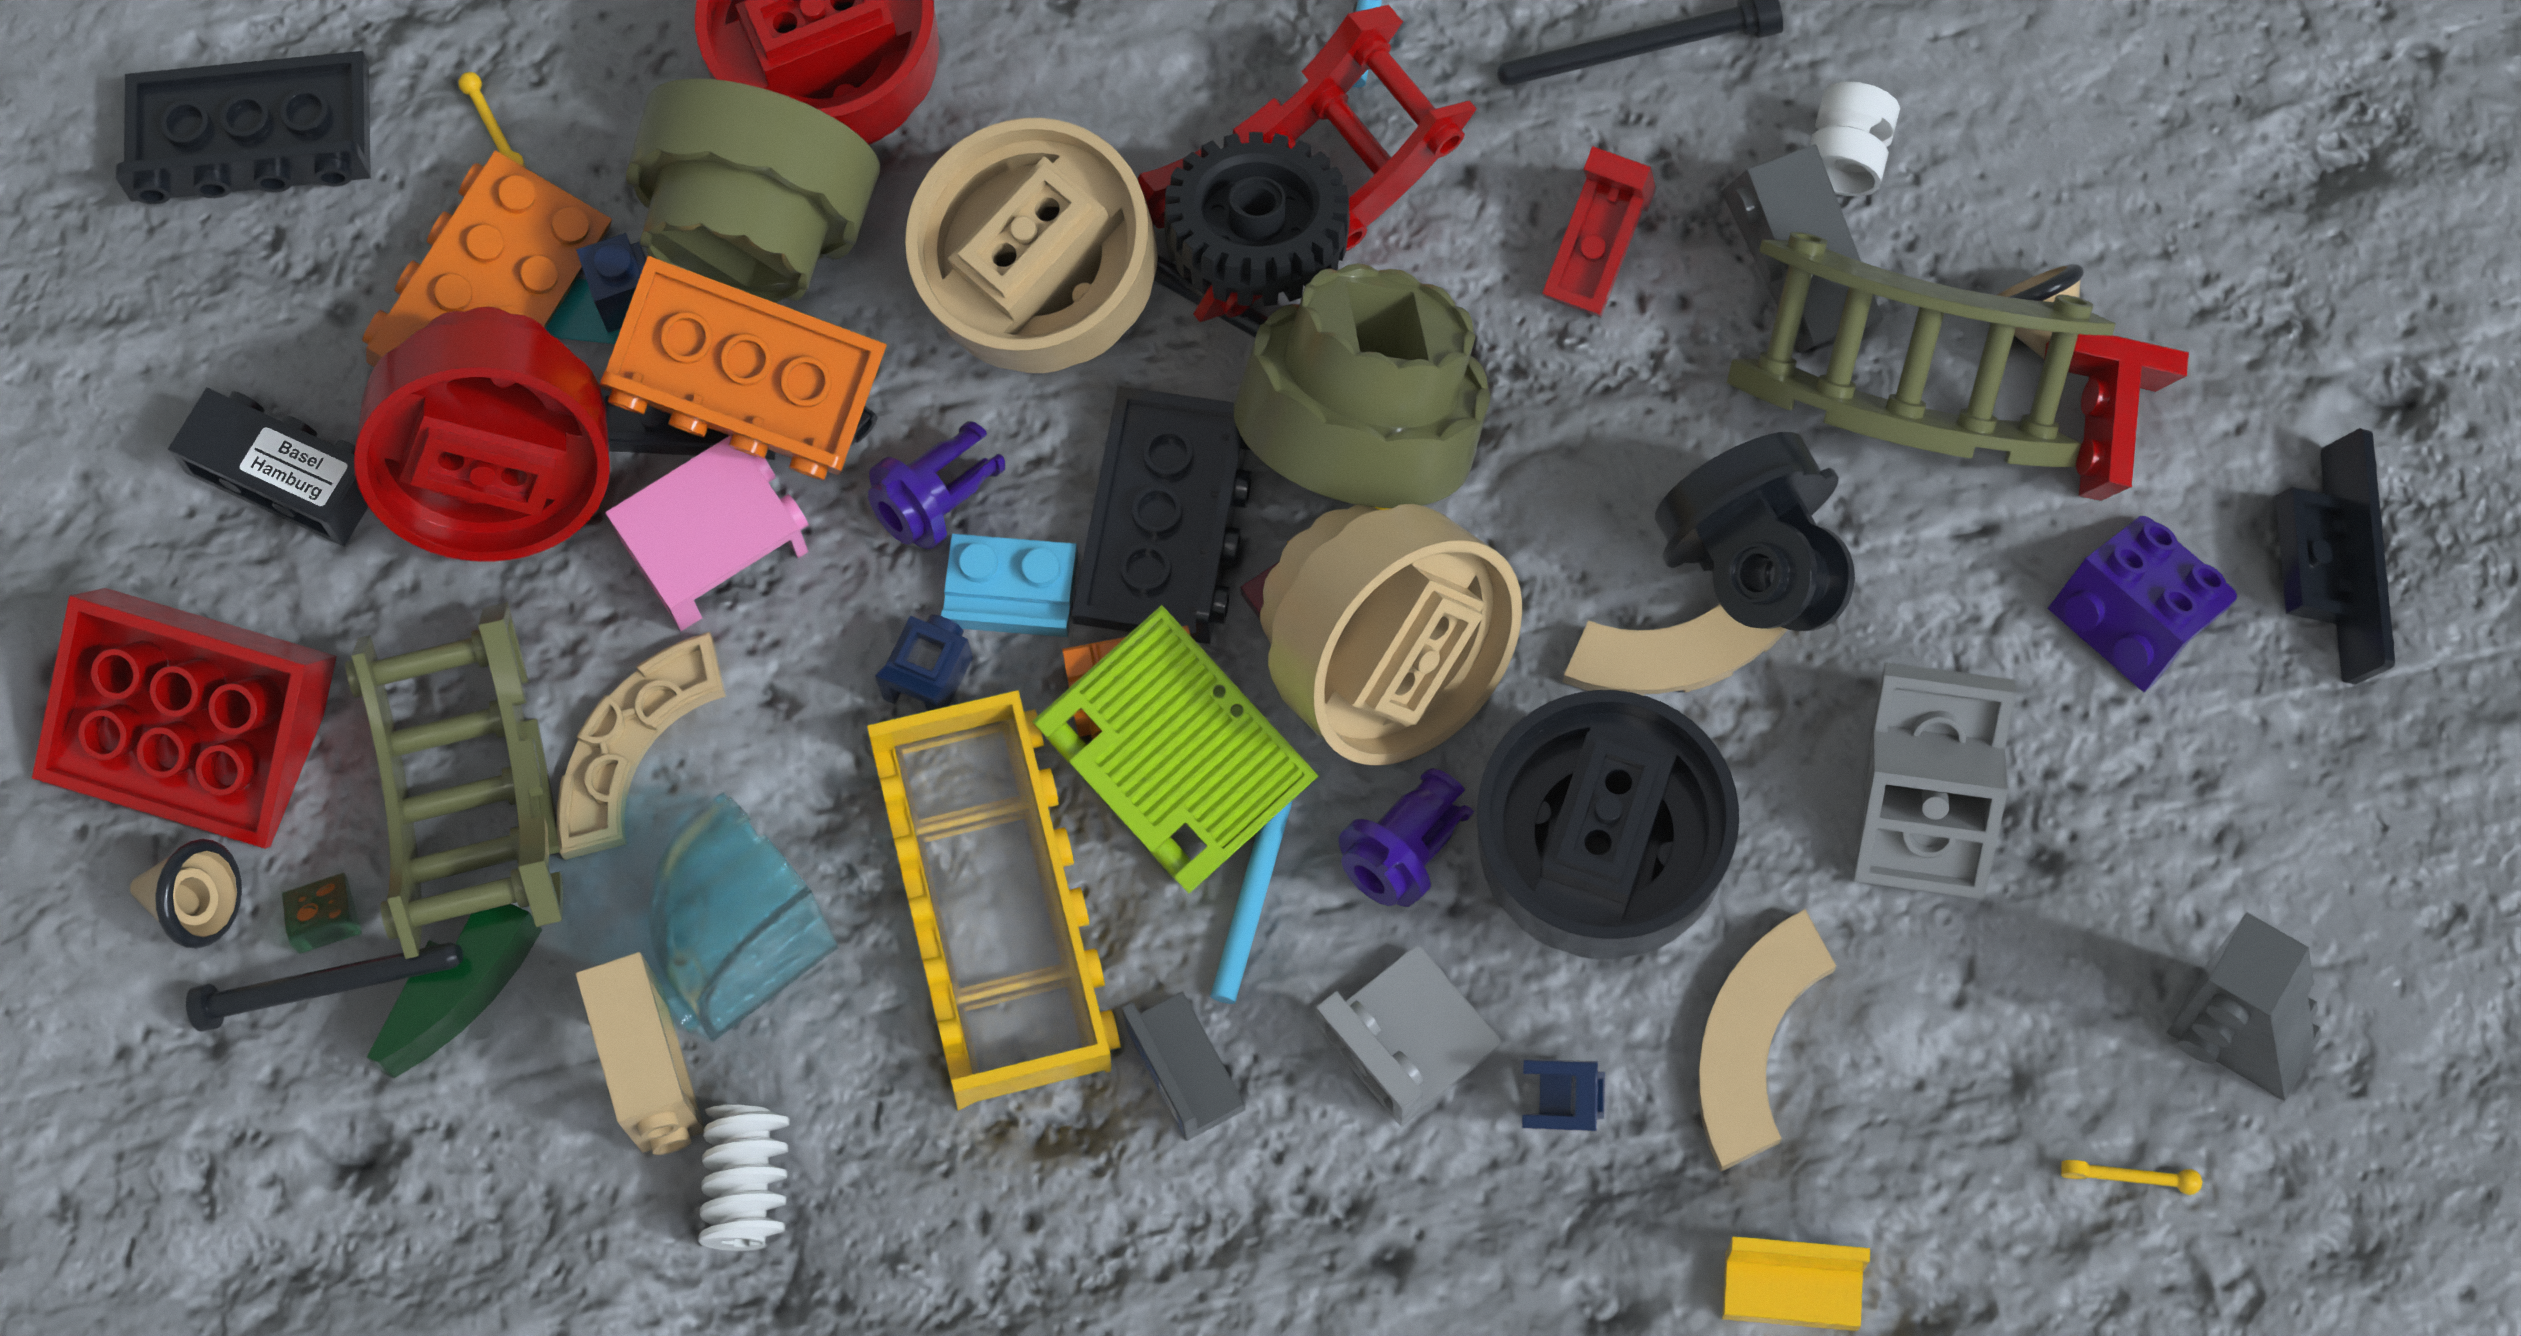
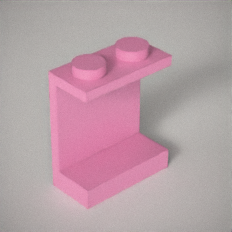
[605,436,809,631]

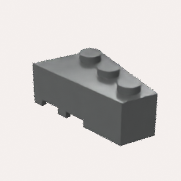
[1721,144,1883,352]
[2166,912,2322,1101]

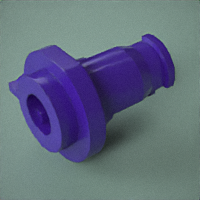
[868,421,1005,549]
[1338,768,1474,907]

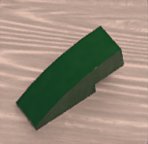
[367,904,542,1078]

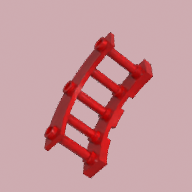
[1137,5,1477,323]

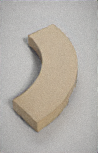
[1563,604,1788,695]
[557,632,726,860]
[1698,909,1836,1172]

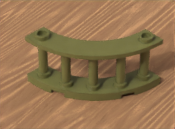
[1726,232,2116,467]
[345,602,563,959]

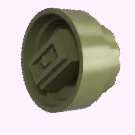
[626,78,880,303]
[1233,263,1491,508]

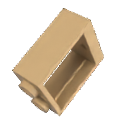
[575,952,705,1155]

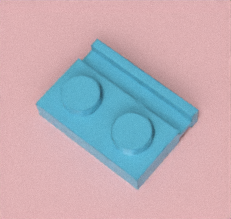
[941,534,1078,637]

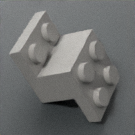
[1854,662,2017,900]

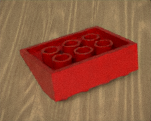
[32,588,337,849]

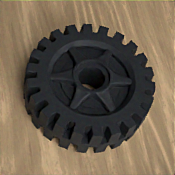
[1164,132,1350,306]

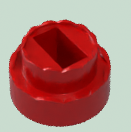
[695,0,939,145]
[354,306,610,562]

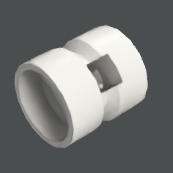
[1809,82,1900,197]

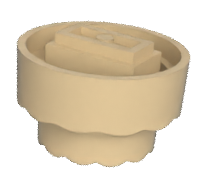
[905,118,1158,373]
[1260,504,1522,766]

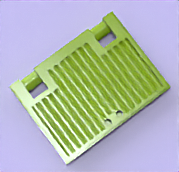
[1032,605,1319,894]

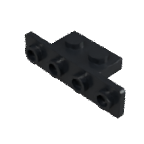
[2275,428,2395,684]

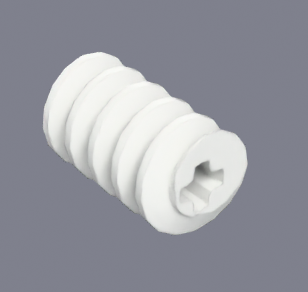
[698,1105,789,1251]

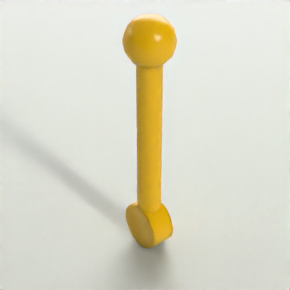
[458,71,526,167]
[2061,1160,2203,1195]

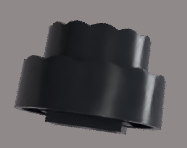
[1477,690,1739,960]

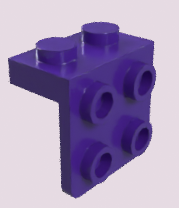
[2047,516,2237,693]

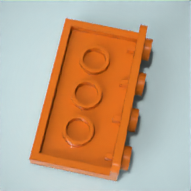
[362,150,612,367]
[600,256,887,481]

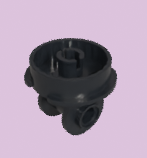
[1655,432,1855,631]

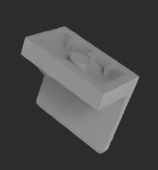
[1316,946,1500,1127]

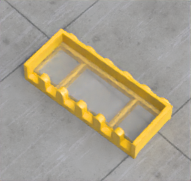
[867,690,1121,1111]

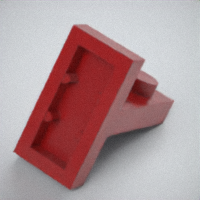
[1542,146,1656,318]
[2044,334,2189,501]

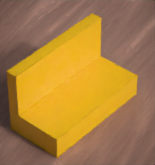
[1722,1236,1870,1331]

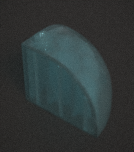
[647,792,839,1042]

